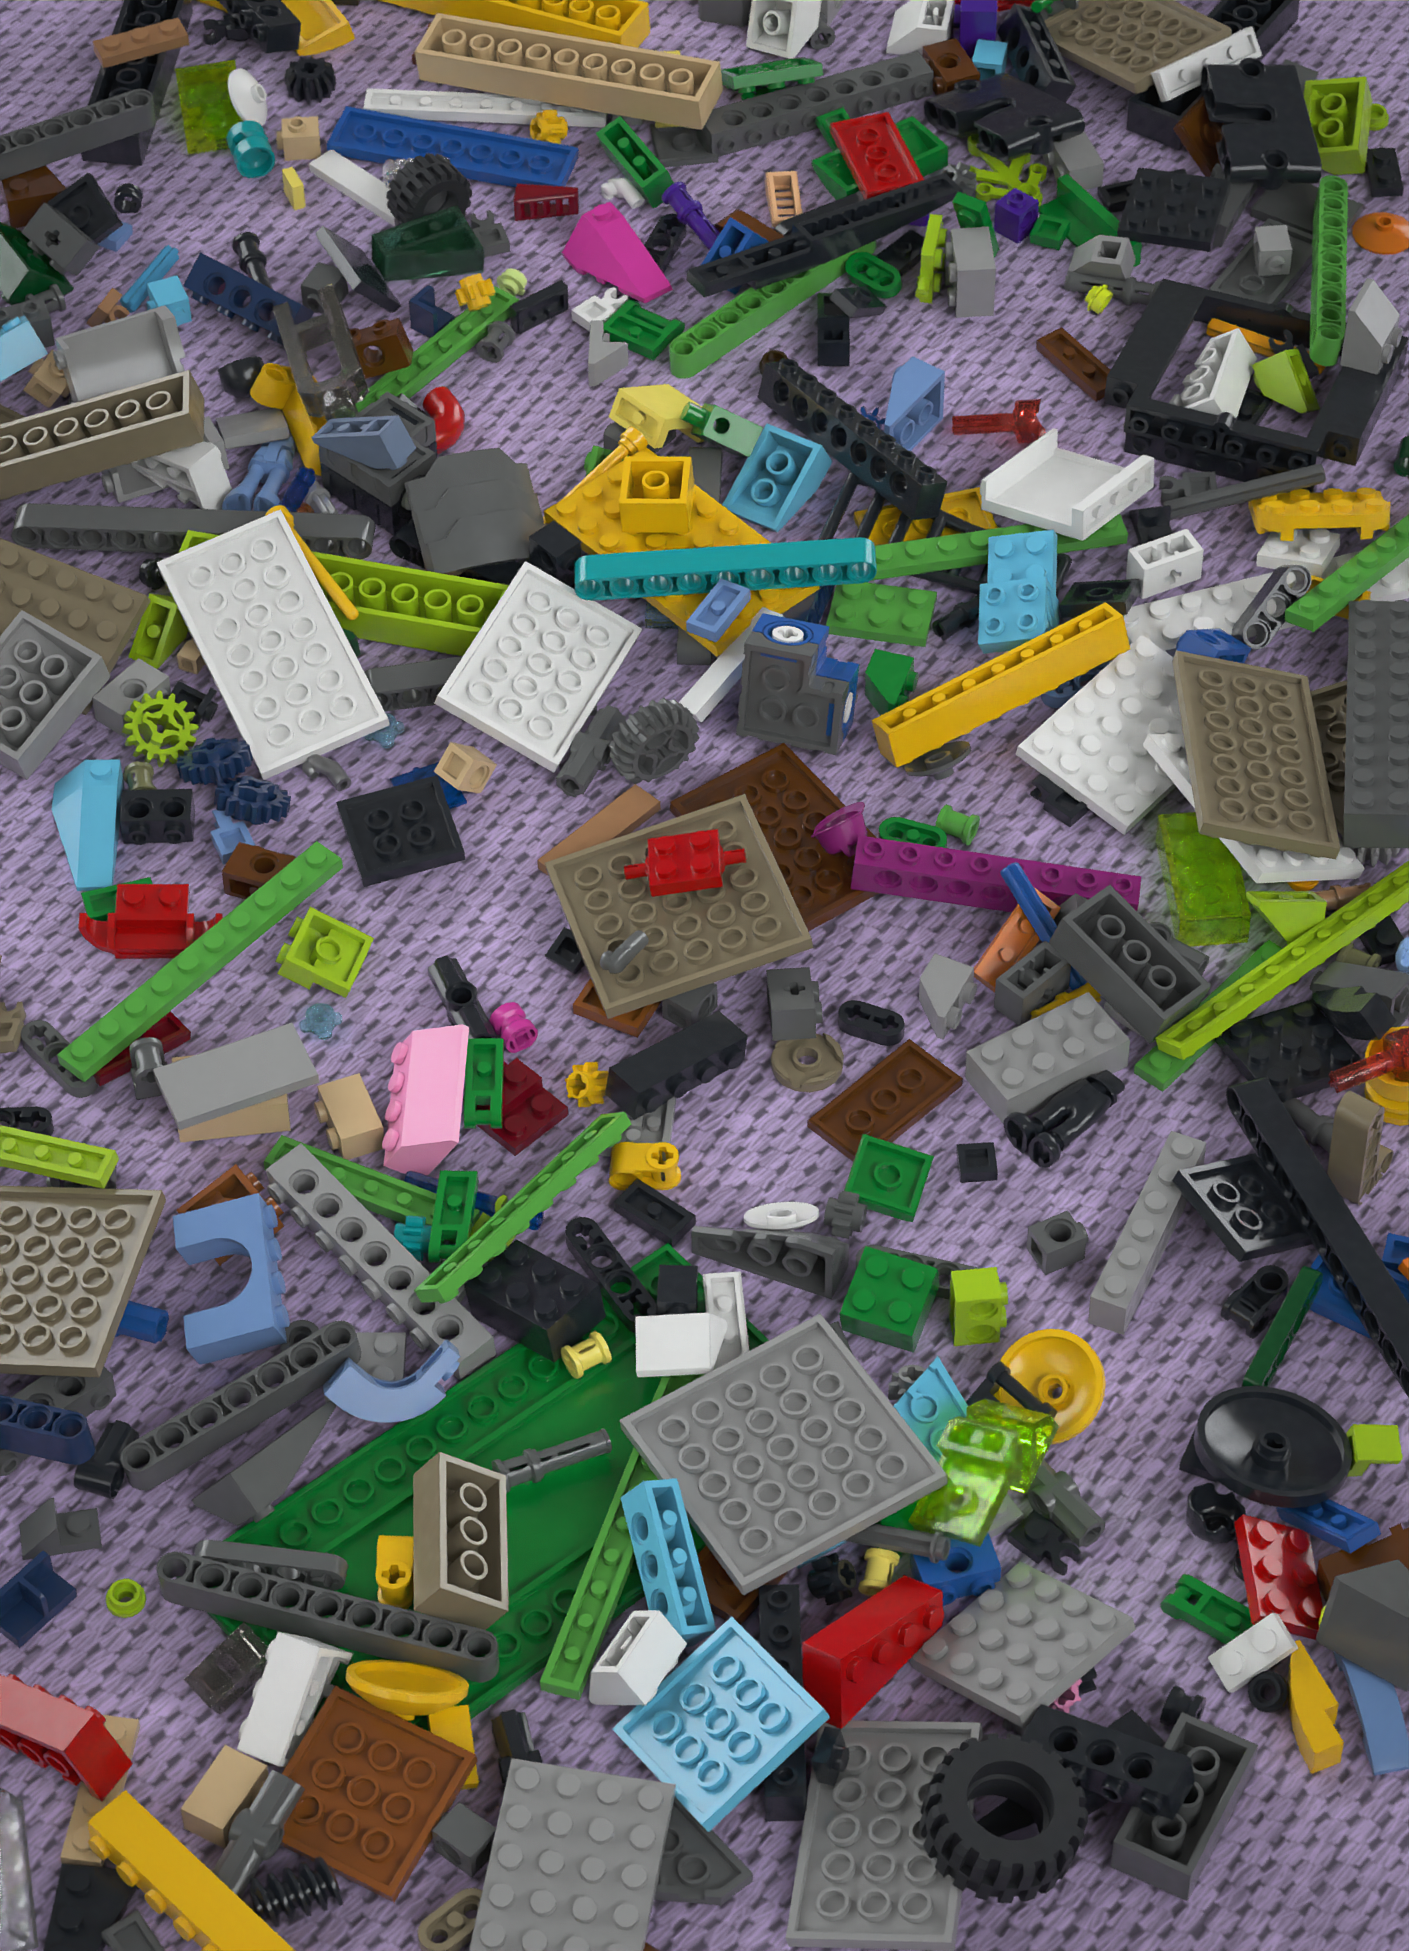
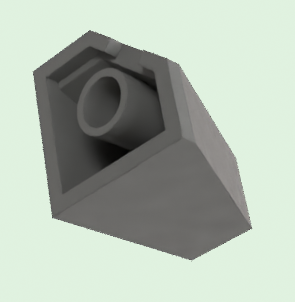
[1310,961,1409,1027]

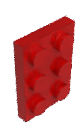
[1234,1514,1323,1640]

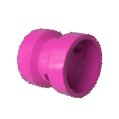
[489,1002,538,1053]

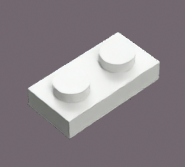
[1208,1613,1299,1693]

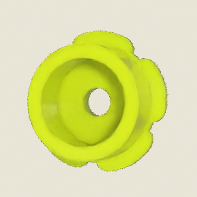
[1085,284,1113,314]

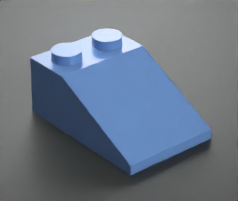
[884,356,945,451]

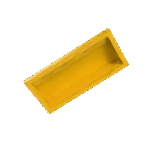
[281,0,355,56]

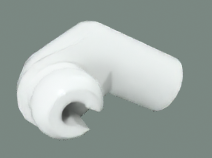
[601,178,645,209]

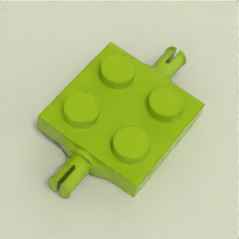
[915,214,948,303]

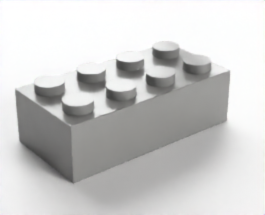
[965,992,1130,1124]

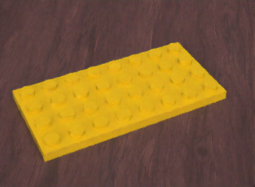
[544,447,820,657]

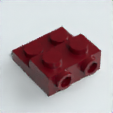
[463,1058,569,1156]

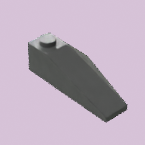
[691,1226,849,1299]

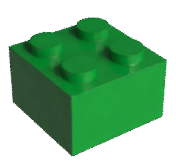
[839,1246,940,1353]

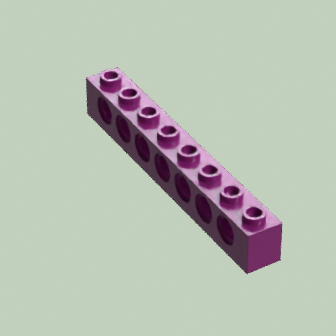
[851,835,1142,912]

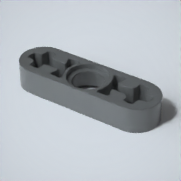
[21,1020,98,1098]

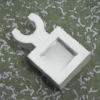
[571,287,628,332]

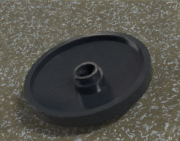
[1194,1386,1352,1508]

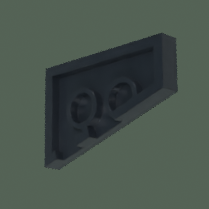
[43,1864,140,1951]

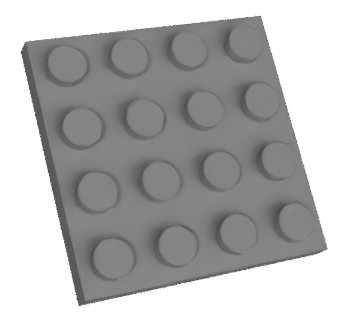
[910,1561,1136,1728]

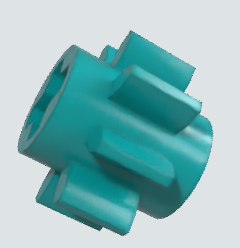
[394,1216,432,1262]

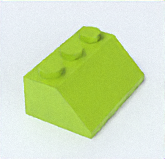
[1304,76,1373,175]

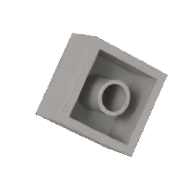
[944,227,996,318]

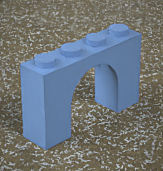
[173,1193,290,1364]

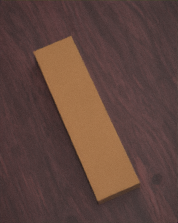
[537,784,661,875]

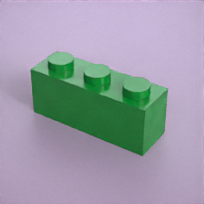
[595,116,674,208]

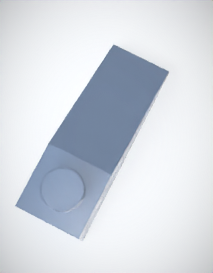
[312,415,416,470]

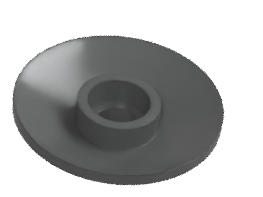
[905,741,971,780]

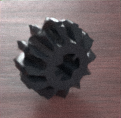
[284,55,336,105]

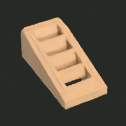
[765,171,802,227]

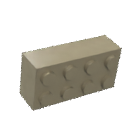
[413,1452,508,1630]

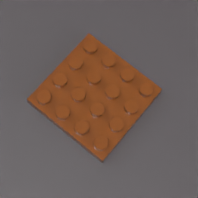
[280,1686,478,1902]

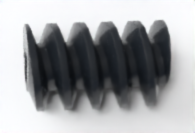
[250,1856,343,1928]

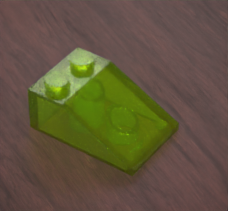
[175,60,243,154]

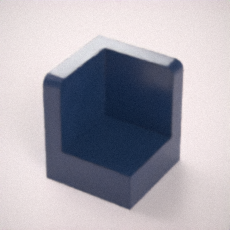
[409,285,455,338]

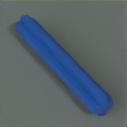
[1000,862,1087,991]

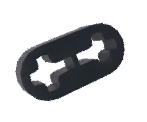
[838,1000,905,1046]

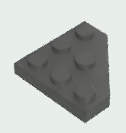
[654,1797,753,1906]

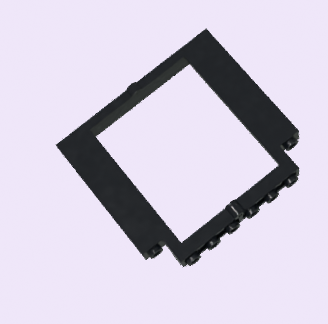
[1104,278,1409,493]

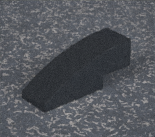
[817,293,850,366]
[1312,986,1396,1040]

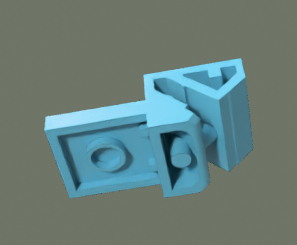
[978,530,1059,654]

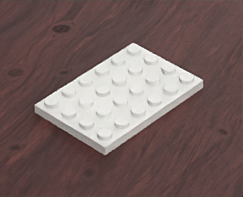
[434,561,642,773]
[1016,634,1183,835]
[1143,733,1365,883]

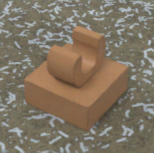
[87,287,129,327]

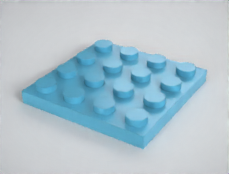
[612,1617,830,1832]

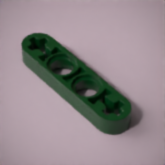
[1241,1266,1323,1387]

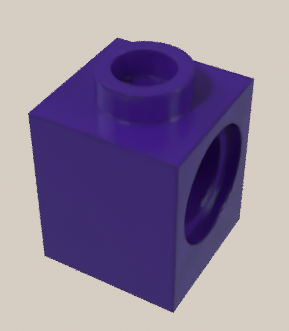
[994,188,1039,244]

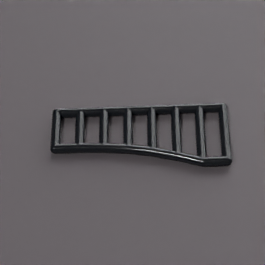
[818,471,1072,597]

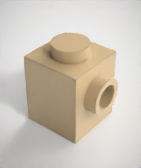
[276,116,321,161]

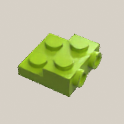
[275,907,374,998]

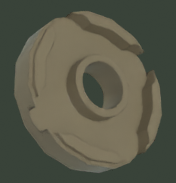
[771,1033,844,1093]

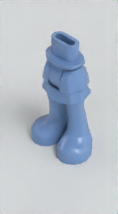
[222,437,295,511]

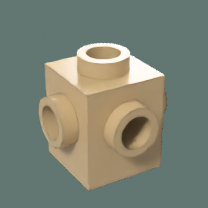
[23,350,70,408]

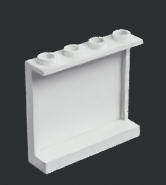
[980,428,1154,541]

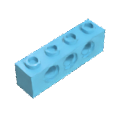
[621,1478,716,1647]

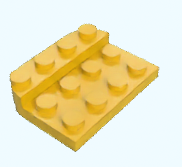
[1248,487,1391,541]

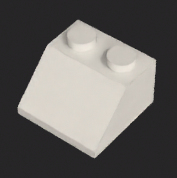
[746,0,821,59]

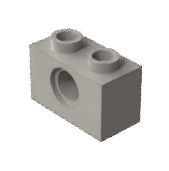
[92,658,171,738]

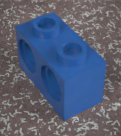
[1176,628,1252,664]

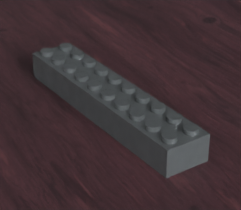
[1344,600,1409,848]

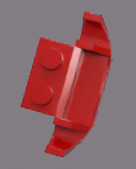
[78,884,223,959]

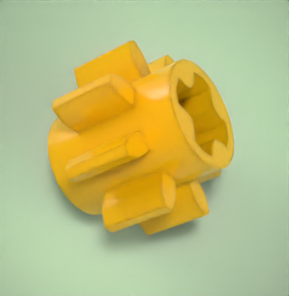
[530,109,568,144]
[455,273,496,312]
[565,1062,608,1107]

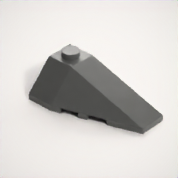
[192,1400,337,1526]

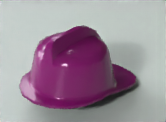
[811,802,867,857]

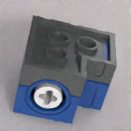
[736,613,859,755]

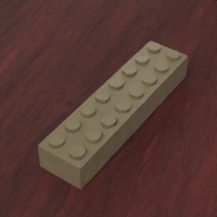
[0,370,204,500]

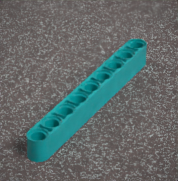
[575,537,877,601]

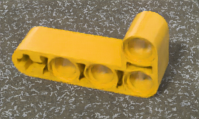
[250,363,332,476]

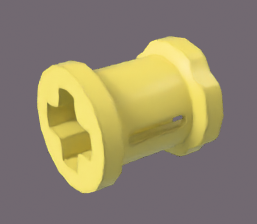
[561,1331,612,1379]
[858,1548,900,1597]

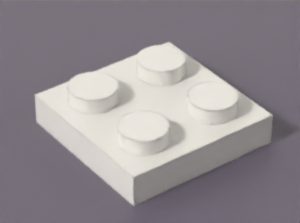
[1257,528,1341,576]

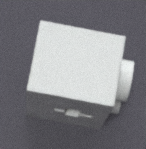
[1126,529,1204,599]

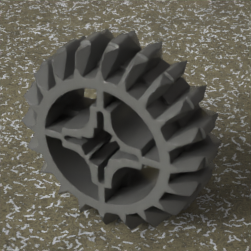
[609,698,700,784]

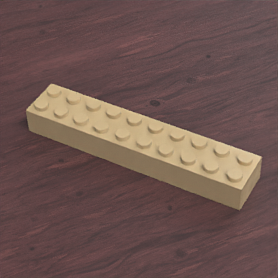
[415,13,723,130]

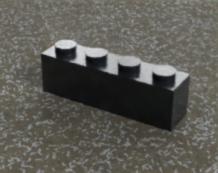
[605,1011,748,1120]

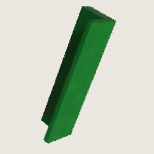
[1038,174,1142,267]

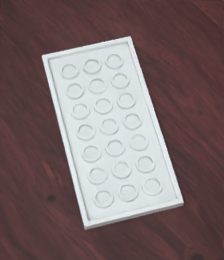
[157,509,390,780]

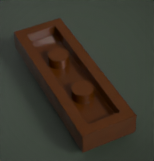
[1036,327,1110,402]

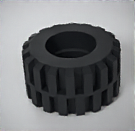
[386,153,472,240]

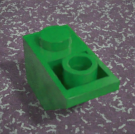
[865,649,919,716]

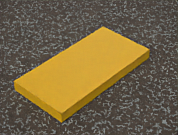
[854,487,998,546]

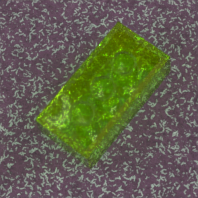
[1156,812,1251,947]

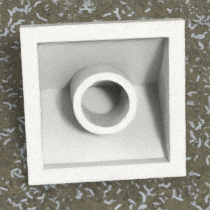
[636,1312,728,1377]

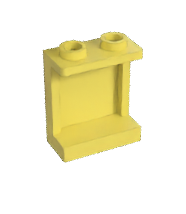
[609,384,704,448]

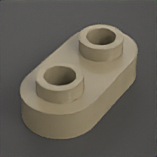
[418,1888,482,1951]

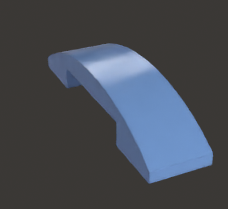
[1333,1651,1409,1775]

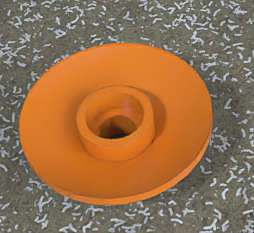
[1352,212,1409,255]

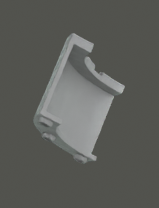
[53,305,230,503]

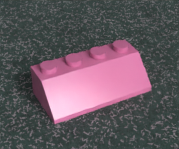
[382,1024,469,1180]

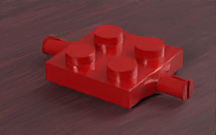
[624,829,747,897]

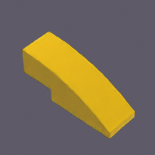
[1287,1640,1344,1774]

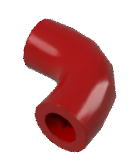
[423,386,465,455]

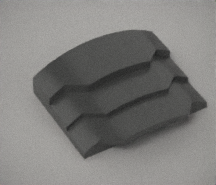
[404,448,547,576]

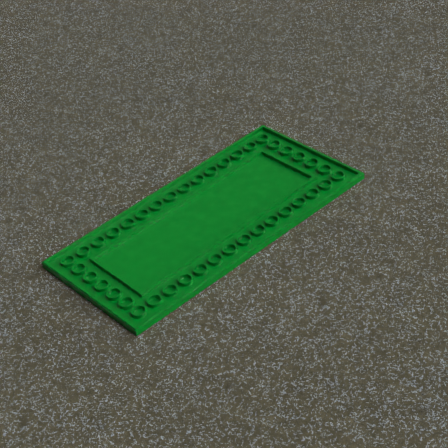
[176,1243,769,1731]

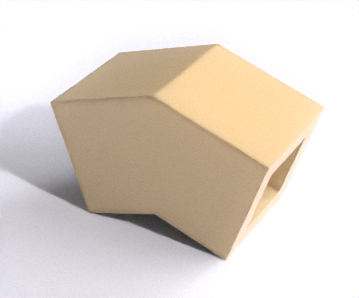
[177,639,206,675]

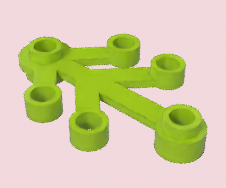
[967,134,1047,206]

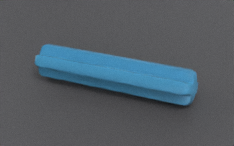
[120,245,179,313]

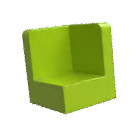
[1346,1424,1403,1477]

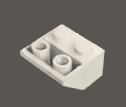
[886,0,955,56]
[588,1610,687,1706]

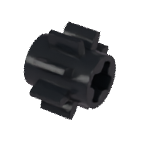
[807,1552,857,1606]

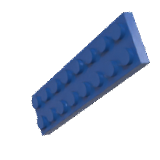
[326,106,579,187]

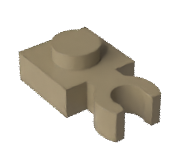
[0,1001,26,1053]

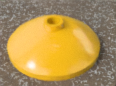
[993,1329,1106,1445]
[345,1660,469,1721]

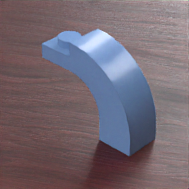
[323,1339,460,1423]

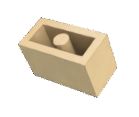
[314,1073,384,1160]
[181,1745,269,1849]

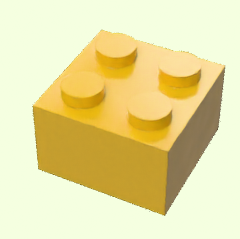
[619,456,694,533]

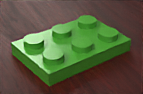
[826,582,937,647]

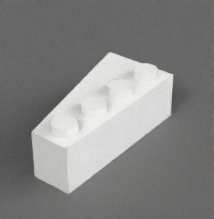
[1169,328,1257,419]

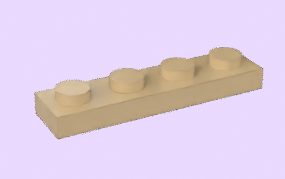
[60,1715,140,1867]

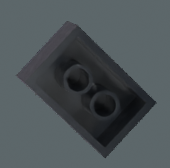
[464,1240,606,1363]

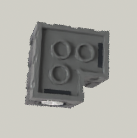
[319,391,438,536]

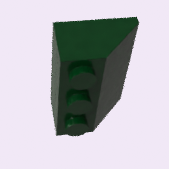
[0,222,74,305]

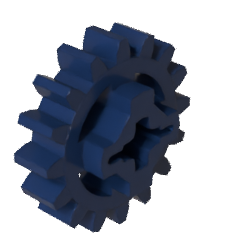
[176,737,253,785]
[213,776,291,825]

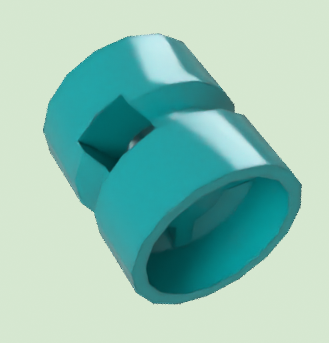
[226,120,276,178]

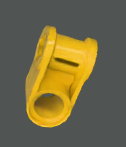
[609,1142,681,1190]
[375,1535,414,1609]

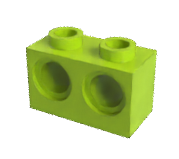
[949,1267,1008,1347]

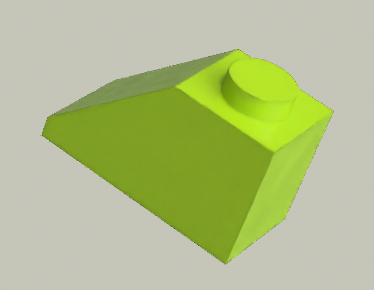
[1252,348,1320,414]
[128,594,189,669]
[1246,891,1327,945]

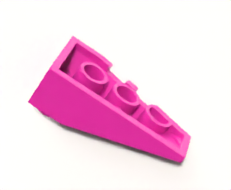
[562,201,672,303]

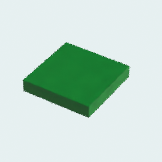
[844,1134,934,1222]

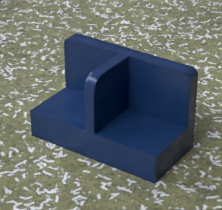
[0,1551,77,1648]

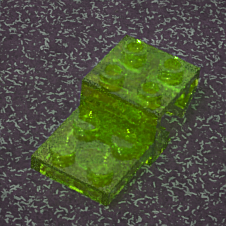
[909,1399,1059,1547]

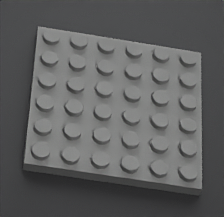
[620,1313,948,1595]

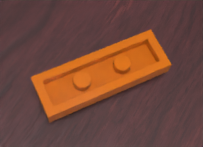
[974,888,1061,993]

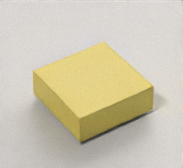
[282,167,306,211]

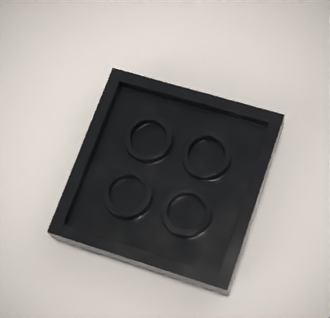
[1117,167,1230,252]
[336,775,466,887]
[1215,999,1366,1103]
[1172,1153,1313,1262]

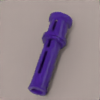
[661,181,720,250]

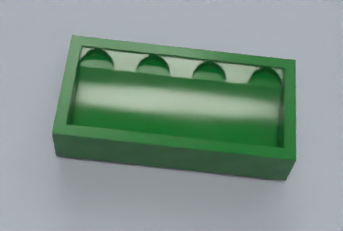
[812,116,948,200]

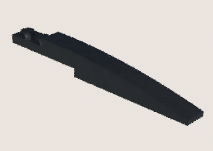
[686,173,963,298]

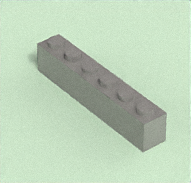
[1088,1131,1206,1335]

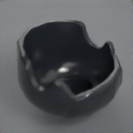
[218,356,265,398]
[1186,1483,1246,1543]

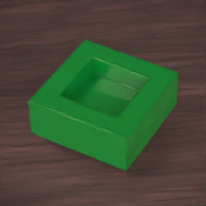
[1030,214,1070,250]

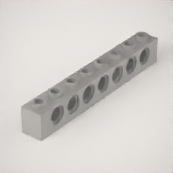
[266,1143,496,1381]

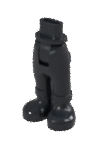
[1004,1070,1125,1168]

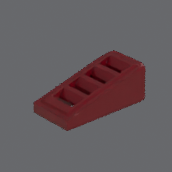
[514,184,579,221]

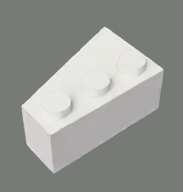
[131,441,232,510]
[237,1632,353,1767]

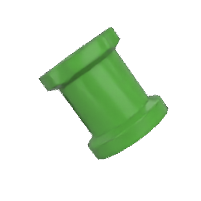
[935,804,980,845]

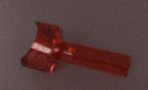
[952,399,1046,444]
[1328,1028,1409,1093]

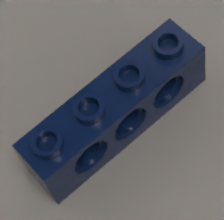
[183,252,314,346]

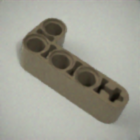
[1327,1091,1394,1205]

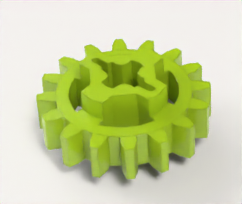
[121,691,198,767]

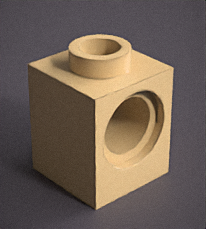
[434,742,497,794]

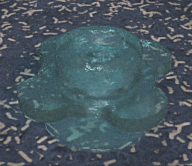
[364,713,405,748]
[299,1003,343,1040]

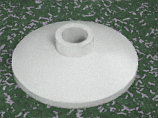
[228,68,268,125]
[744,1202,819,1231]

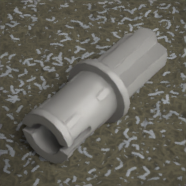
[296,473,338,514]

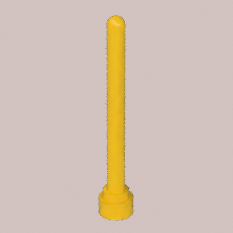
[543,426,648,524]
[265,505,359,620]

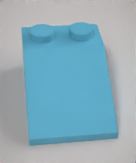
[722,424,833,533]

